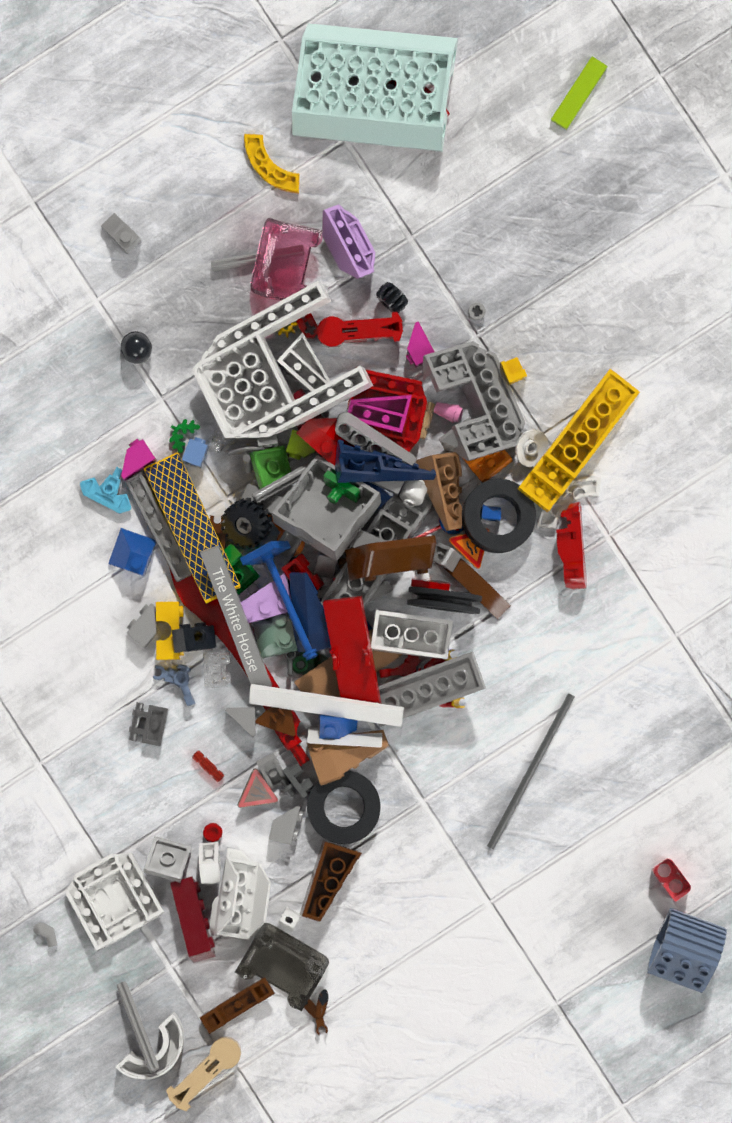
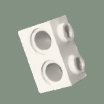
[199,842,221,884]

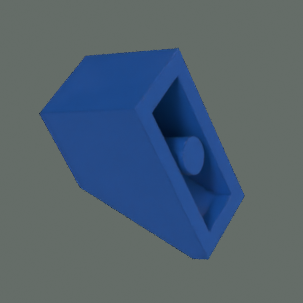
[319,714,358,739]

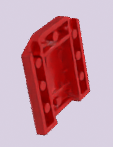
[344,367,427,452]

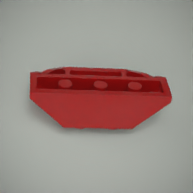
[296,418,354,465]

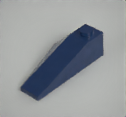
[289,572,331,652]

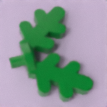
[169,419,200,453]

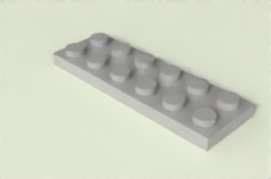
[378,652,486,727]

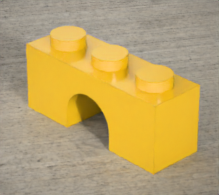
[156,602,184,660]

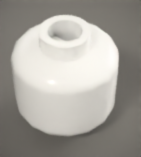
[399,480,427,507]

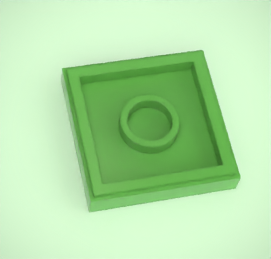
[249,445,292,490]

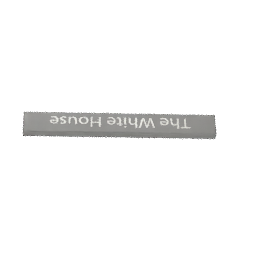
[200,545,272,687]

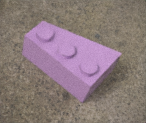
[241,573,291,624]

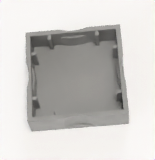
[272,455,381,561]

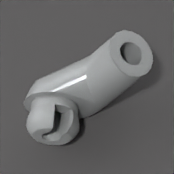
[33,923,57,947]

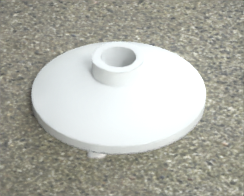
[516,429,548,467]

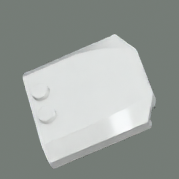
[64,853,165,951]

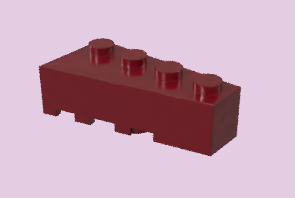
[170,876,216,963]

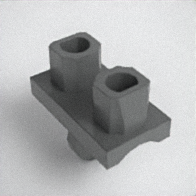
[281,763,314,798]

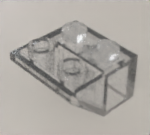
[203,648,232,688]

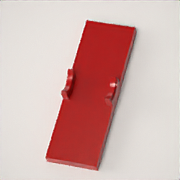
[323,596,382,704]

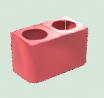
[651,858,691,902]

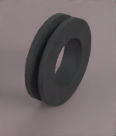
[462,479,536,553]
[407,587,482,614]
[307,770,381,844]

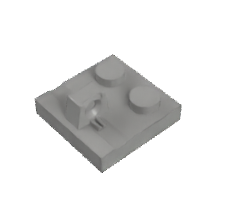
[143,836,192,883]

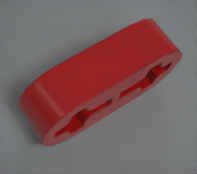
[296,313,318,339]

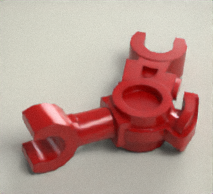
[379,655,421,678]

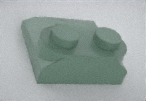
[253,613,298,659]

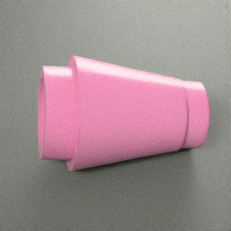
[434,402,463,423]

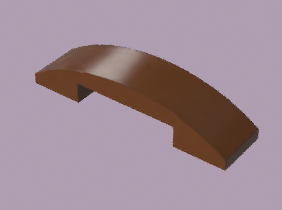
[443,558,511,620]
[199,977,275,1034]

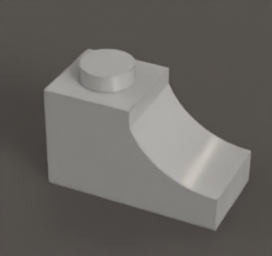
[101,213,141,254]

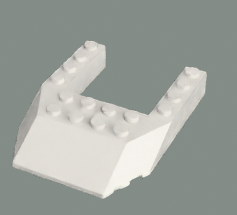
[192,281,373,438]

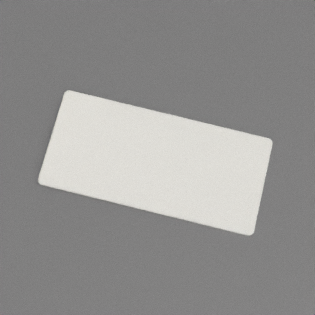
[307,726,382,748]

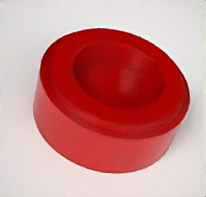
[203,823,223,842]

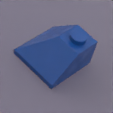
[108,528,157,577]

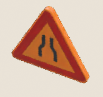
[449,528,489,569]

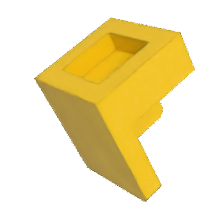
[500,357,527,385]

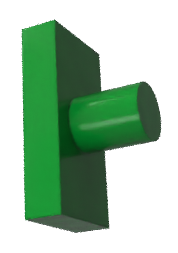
[323,470,361,504]

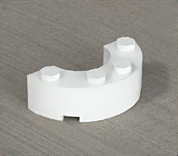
[116,1012,184,1080]

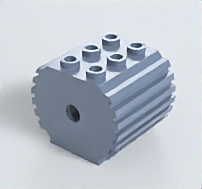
[647,908,727,993]

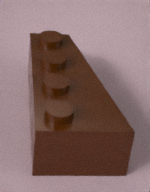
[300,840,362,922]

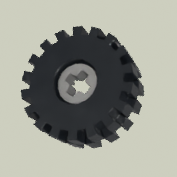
[221,497,273,549]

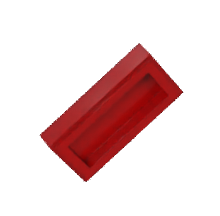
[411,578,450,590]

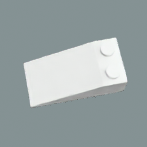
[371,610,453,659]

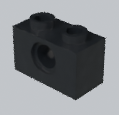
[172,622,217,653]

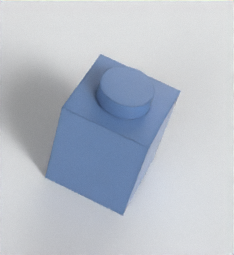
[182,437,209,468]

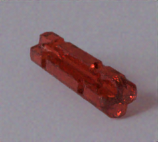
[192,750,224,782]

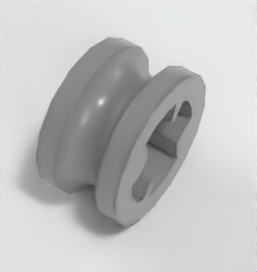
[468,303,486,320]

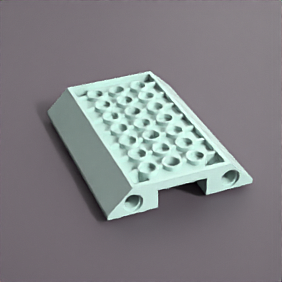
[292,23,458,152]

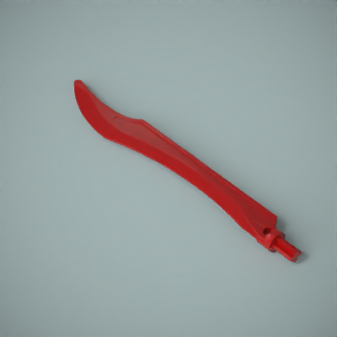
[169,568,310,766]

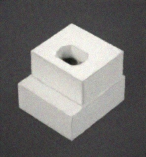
[277,907,301,932]

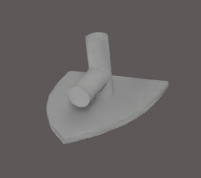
[227,447,265,474]

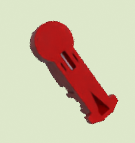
[317,312,403,348]
[556,502,587,590]

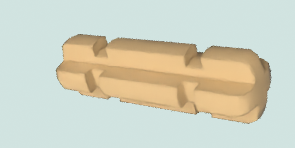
[420,402,436,439]

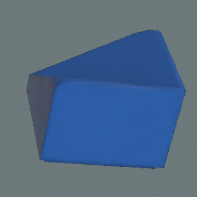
[481,504,501,522]

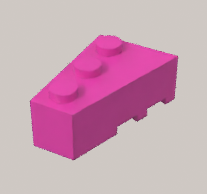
[347,395,412,433]

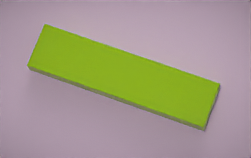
[551,56,608,130]

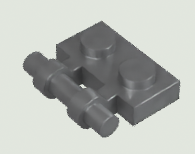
[129,702,168,746]

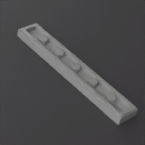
[125,472,192,582]

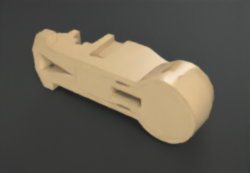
[166,1036,241,1111]

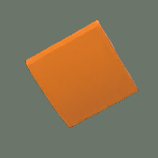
[461,450,513,483]

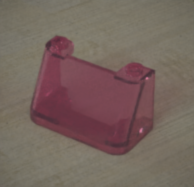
[250,218,323,301]

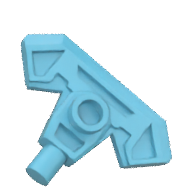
[80,467,132,514]

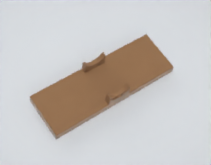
[294,629,403,697]

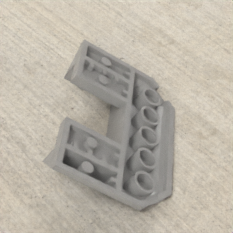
[423,341,525,461]

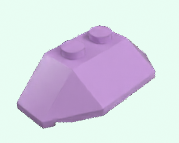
[322,204,375,279]

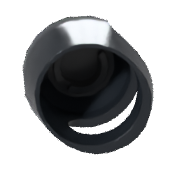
[121,331,152,364]

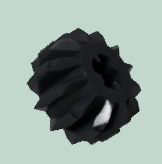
[376,282,408,313]

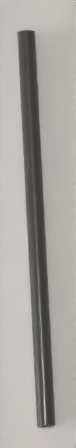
[487,693,575,849]

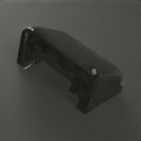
[235,923,329,1012]

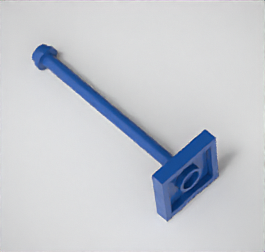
[240,541,317,660]

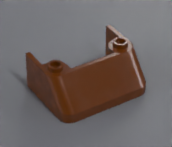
[345,535,436,581]

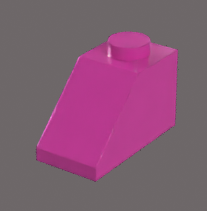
[405,321,435,368]
[121,439,157,480]

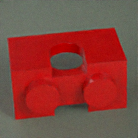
[281,554,324,590]

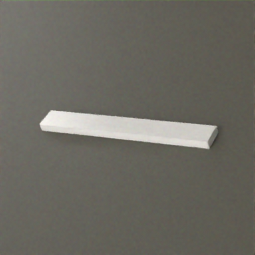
[249,684,404,727]

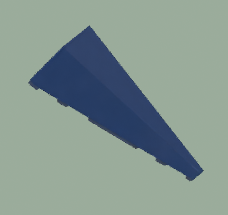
[335,440,436,483]

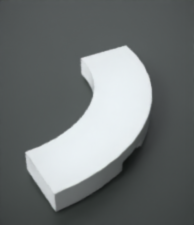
[536,477,601,530]

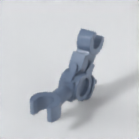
[153,665,196,707]

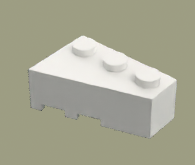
[277,333,330,392]

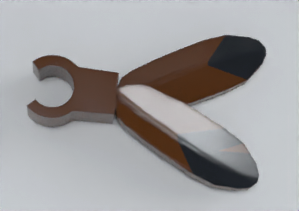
[300,989,329,1035]

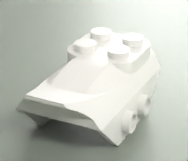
[210,848,271,940]

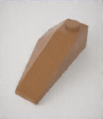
[416,452,462,531]
[307,730,389,785]

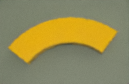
[244,134,300,194]

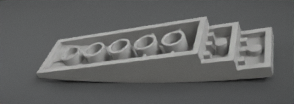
[321,483,433,607]

